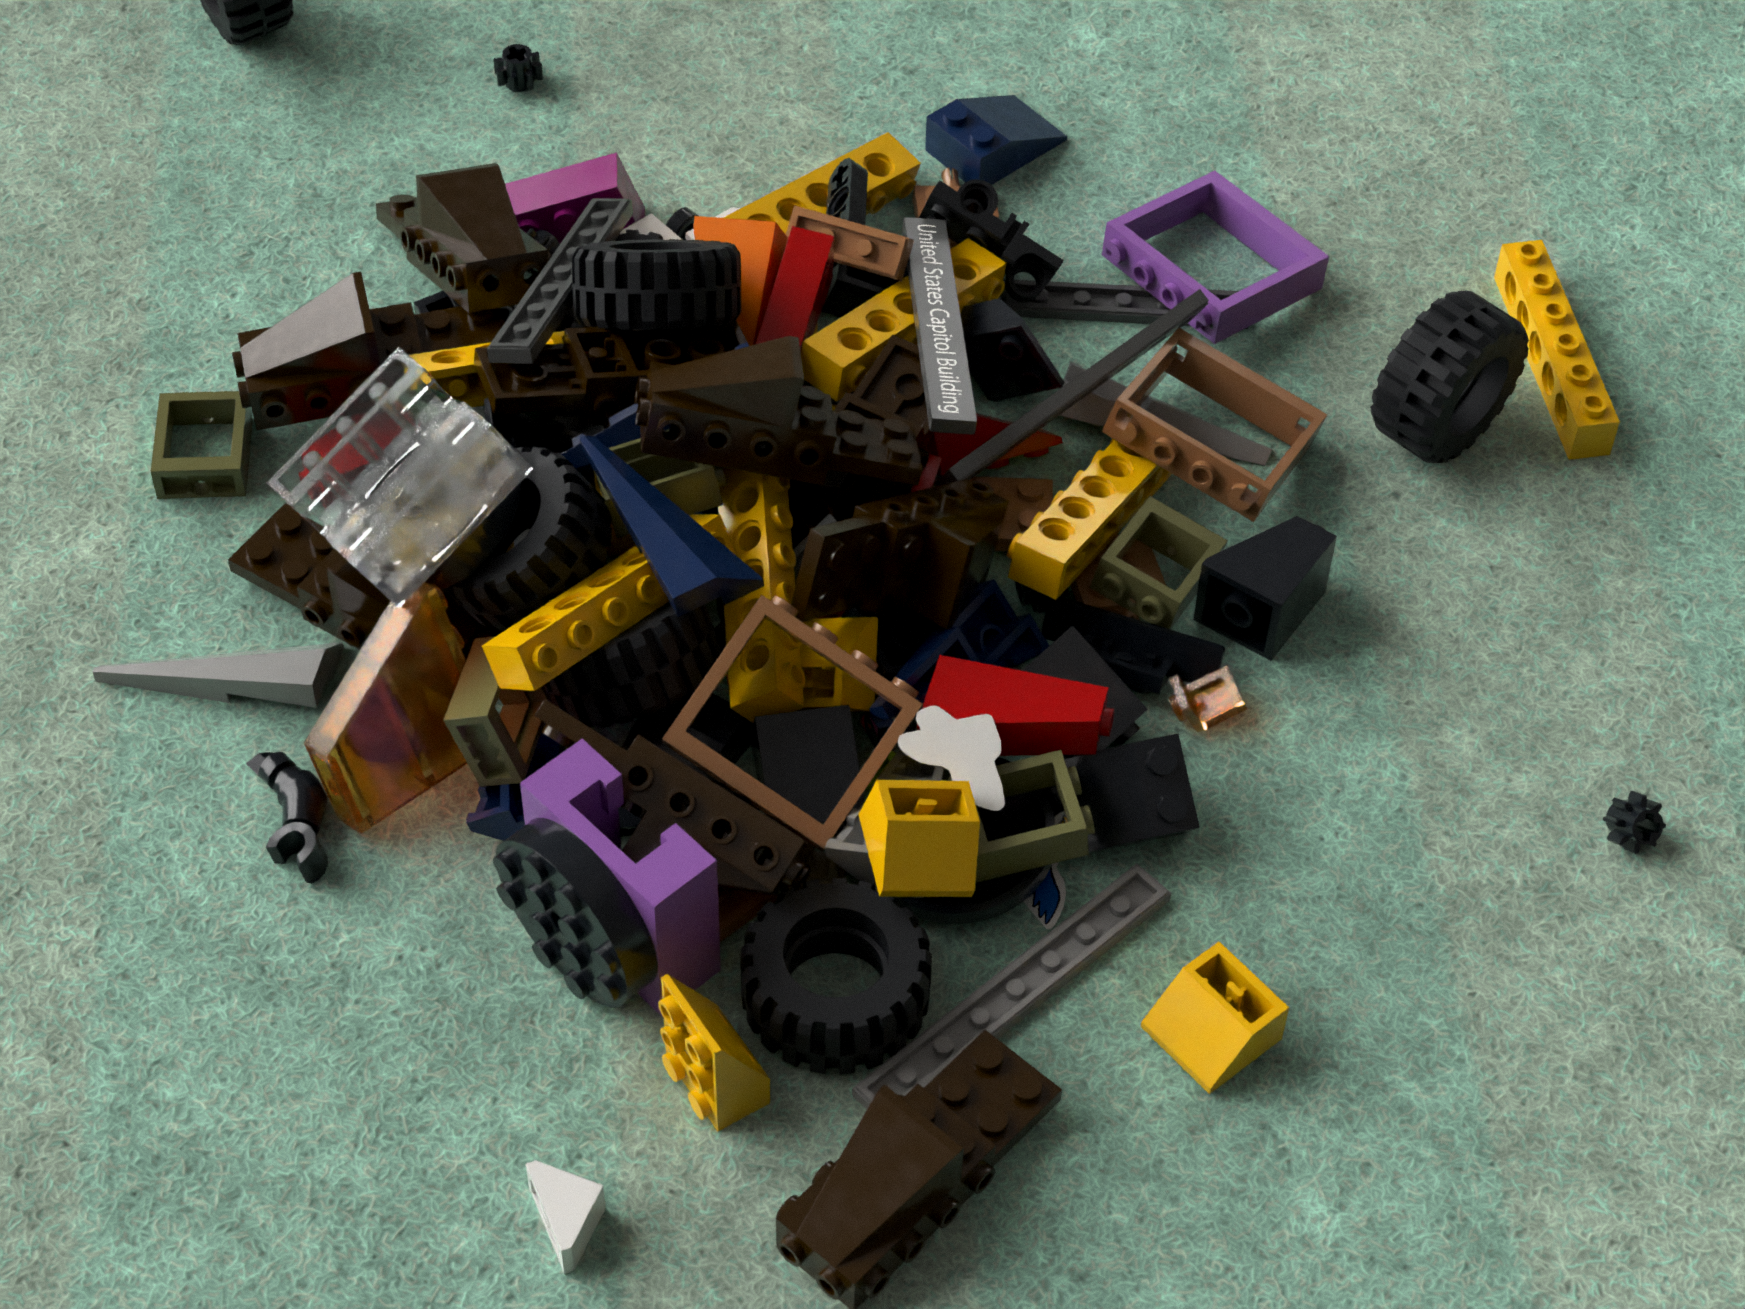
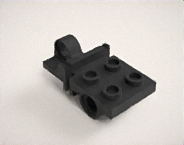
[919,179,1064,303]

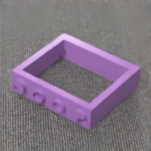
[1102,170,1329,344]

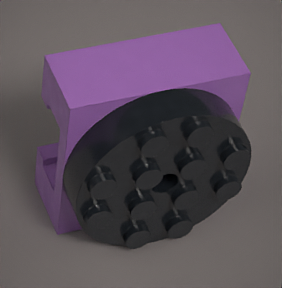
[493,739,721,1016]

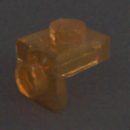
[1168,665,1248,732]

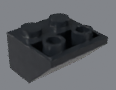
[960,298,1064,401]

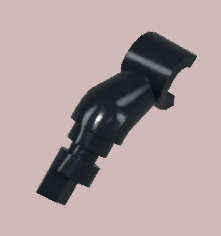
[246,752,328,884]

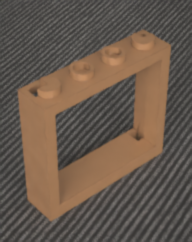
[1101,328,1328,522]
[662,595,923,852]

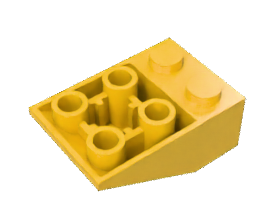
[658,974,770,1131]

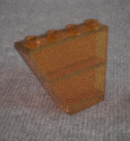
[304,578,468,834]

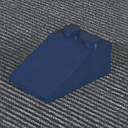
[925,95,1067,185]

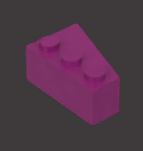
[505,152,645,244]

